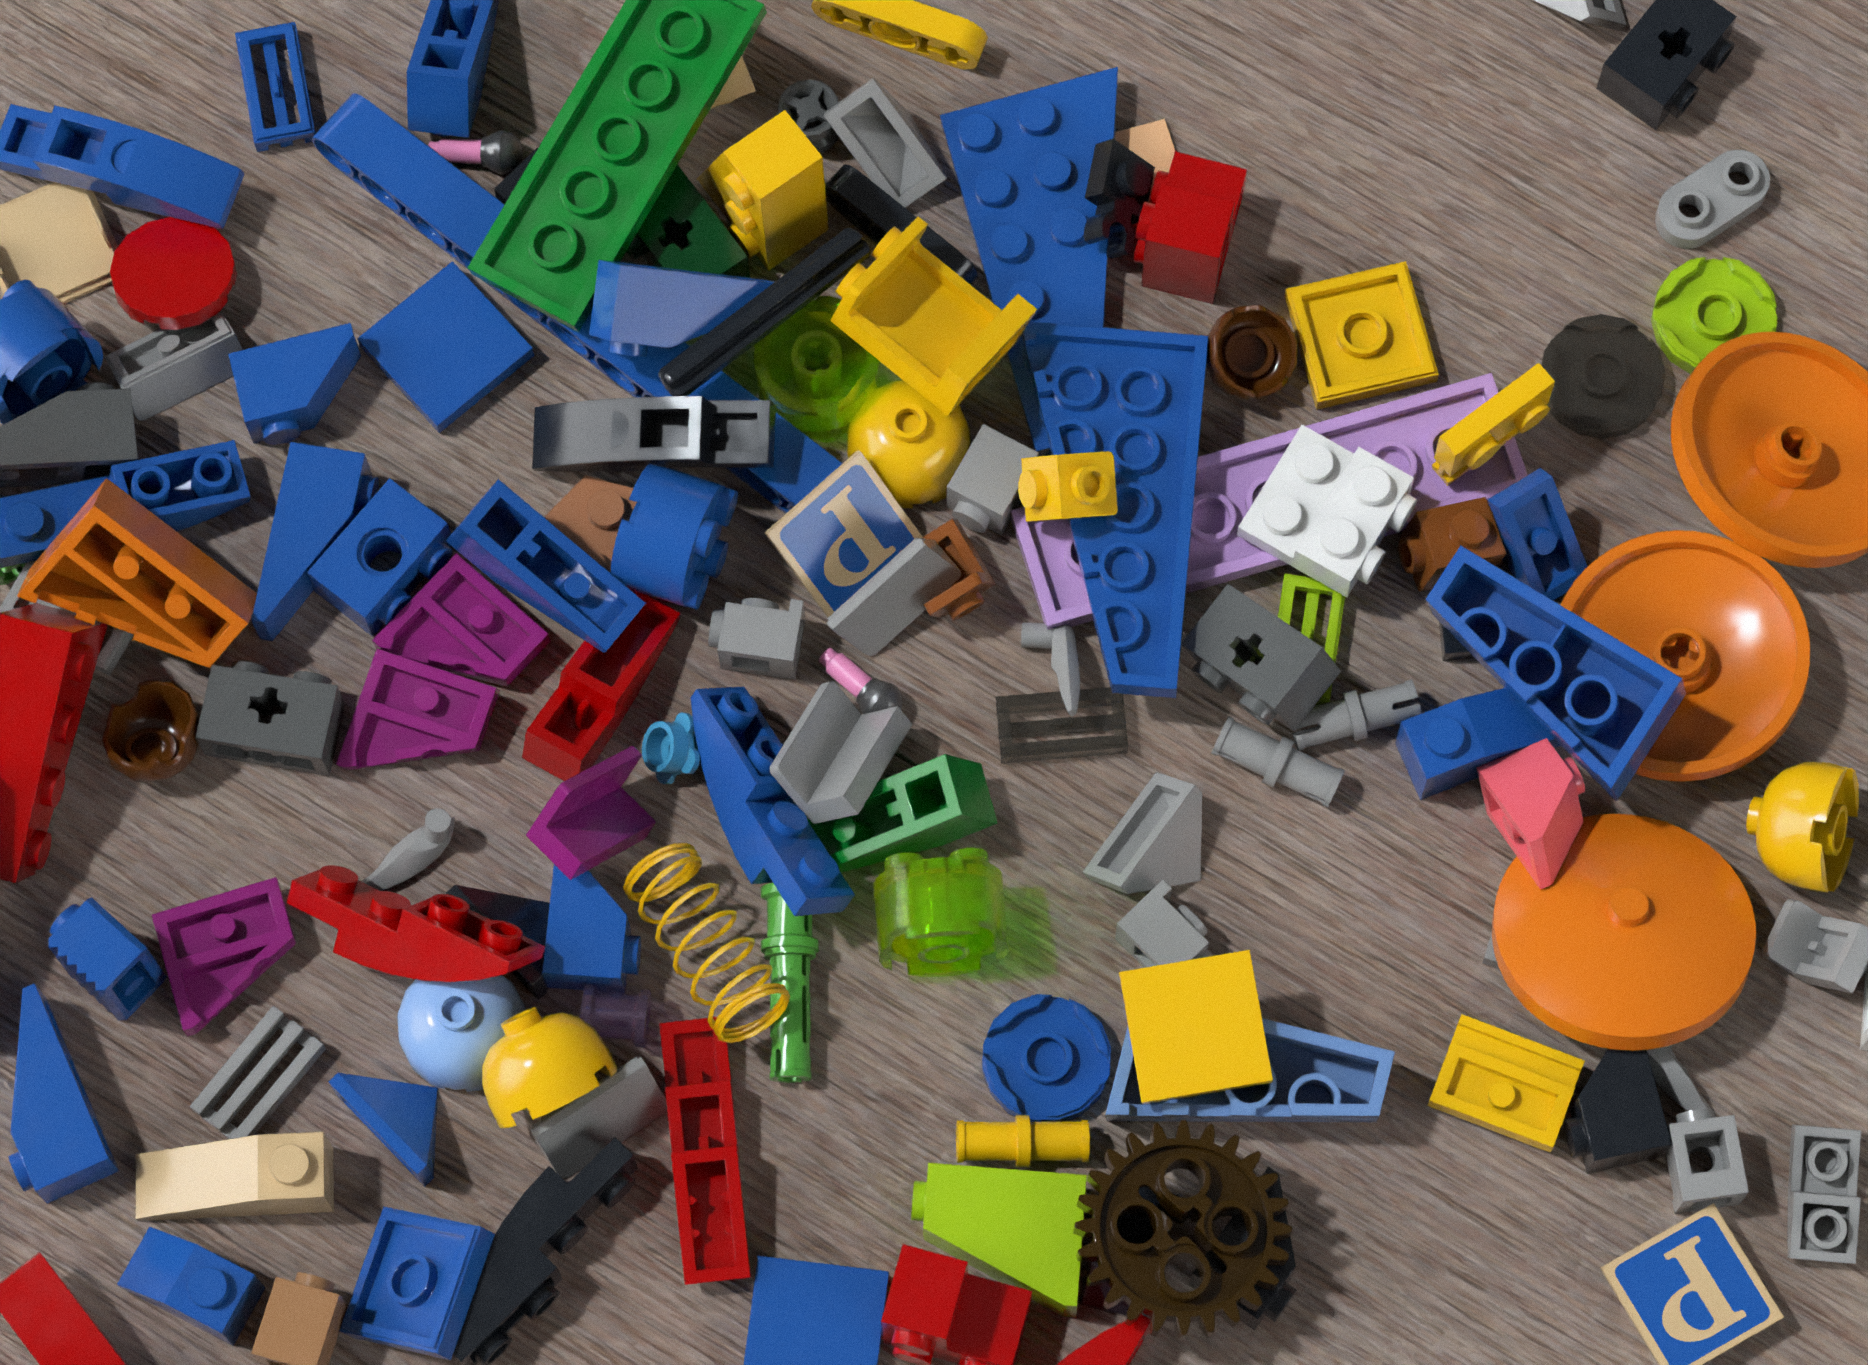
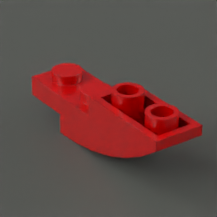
[287,865,545,982]

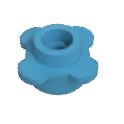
[642,712,700,784]

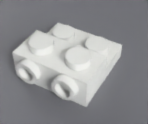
[1237,425,1418,597]

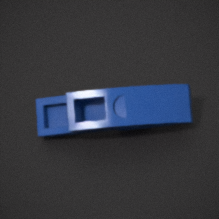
[0,104,245,229]
[0,440,251,568]
[690,687,855,916]

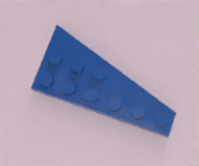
[940,67,1118,456]
[1021,322,1208,698]

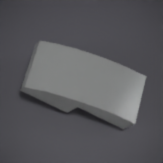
[1787,1124,1861,1264]

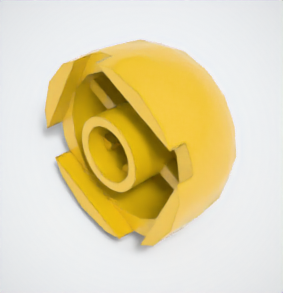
[847,380,971,508]
[1746,762,1859,893]
[482,1007,617,1128]

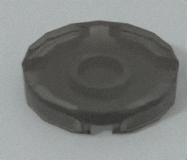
[1541,314,1666,439]

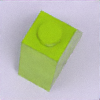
[911,1163,1087,1317]

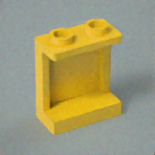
[830,216,1037,416]

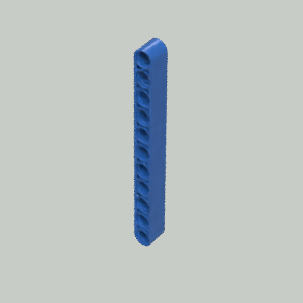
[312,93,843,514]

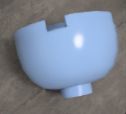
[397,975,526,1092]

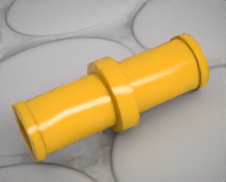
[956,1115,1090,1167]

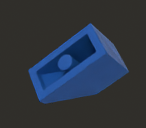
[228,323,361,445]
[542,864,641,993]
[117,1227,265,1346]

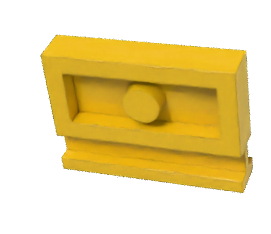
[1432,363,1555,486]
[1427,1014,1585,1153]

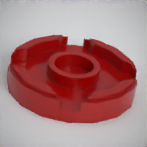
[110,217,237,330]

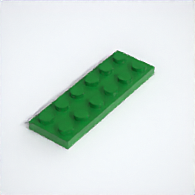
[467,0,767,332]

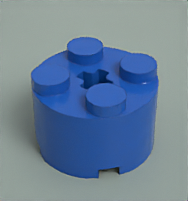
[0,280,103,425]
[610,464,738,610]

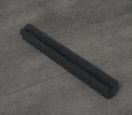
[658,228,871,396]

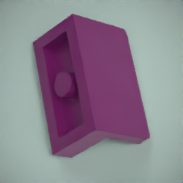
[526,746,656,880]

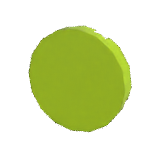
[1651,257,1777,374]

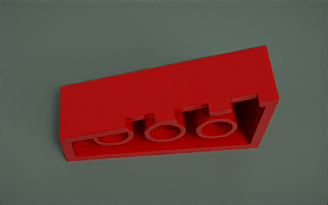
[0,603,108,883]

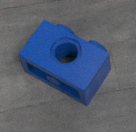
[307,478,453,637]

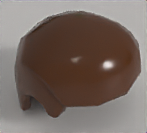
[1206,304,1297,400]
[102,680,199,782]

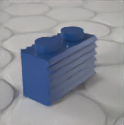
[49,897,167,1021]

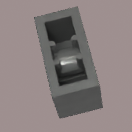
[1181,584,1341,731]
[195,661,345,776]

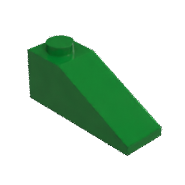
[806,754,998,873]

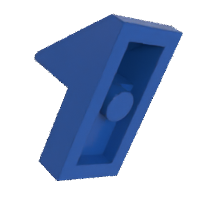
[1487,468,1588,600]

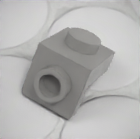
[1762,899,1868,994]

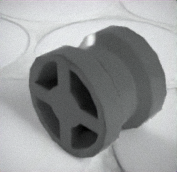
[778,79,839,154]

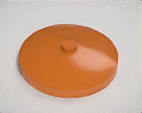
[1671,332,1868,568]
[1561,530,1810,782]
[1492,813,1756,1051]

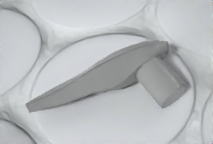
[1021,622,1080,717]
[361,808,455,891]
[1647,1045,1710,1111]

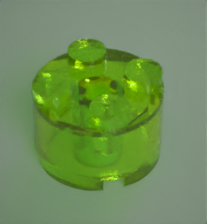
[754,296,881,442]
[873,848,1009,977]

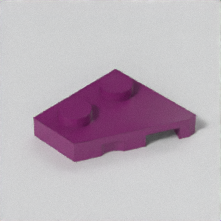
[372,553,551,686]
[336,649,500,770]
[152,877,297,1037]

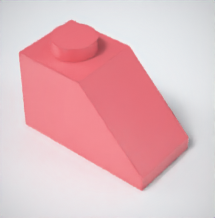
[1477,738,1585,890]

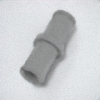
[1292,679,1422,751]
[1211,716,1345,808]

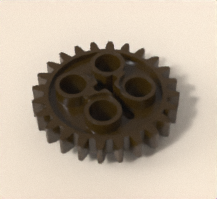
[1073,1120,1292,1340]

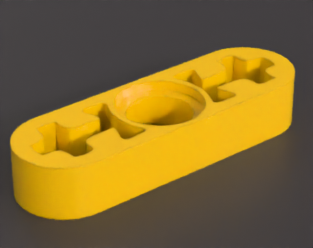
[811,0,988,70]

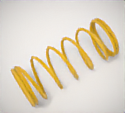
[623,843,790,1043]

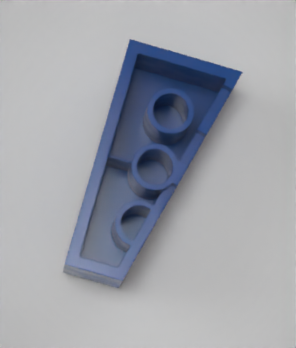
[1426,545,1686,802]

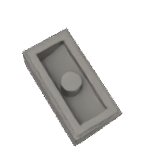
[105,310,243,421]
[826,538,962,656]
[531,1057,667,1179]

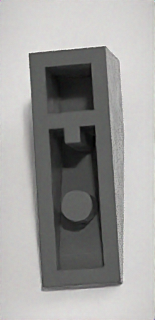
[0,383,138,488]

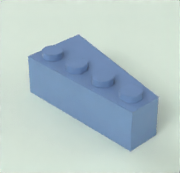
[1105,1018,1395,1122]

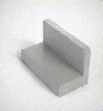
[770,681,912,824]

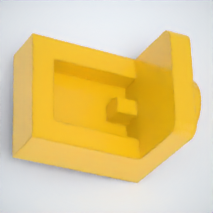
[1018,451,1118,522]

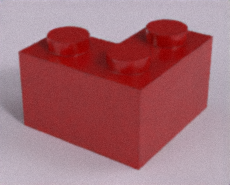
[1133,151,1247,304]
[881,1244,1032,1365]

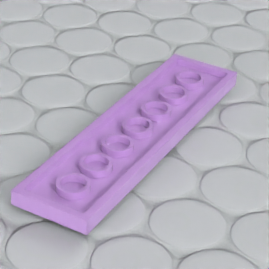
[1010,373,1528,630]

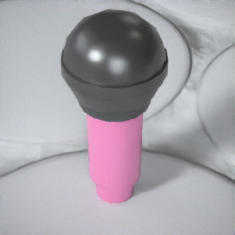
[428,131,523,174]
[819,648,902,714]

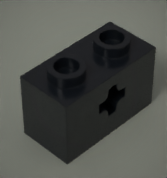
[1596,0,1737,130]

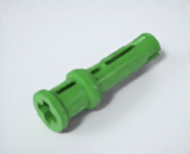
[761,883,819,1083]

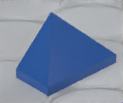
[328,1073,438,1187]

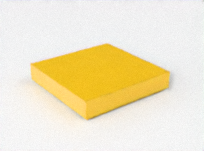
[1284,261,1439,410]
[1119,950,1273,1105]

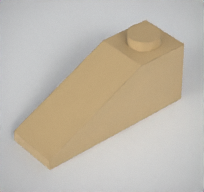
[136,1132,334,1221]

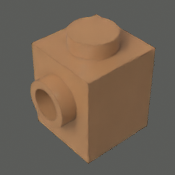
[251,1272,348,1365]

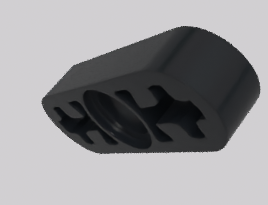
[825,164,978,285]

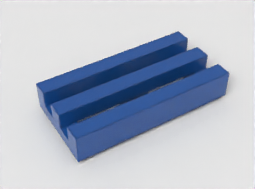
[235,22,316,152]

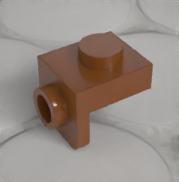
[1398,497,1507,592]
[900,519,996,621]

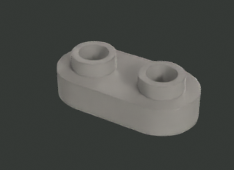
[1655,150,1770,249]

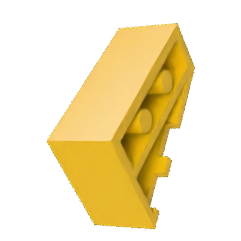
[697,110,828,271]

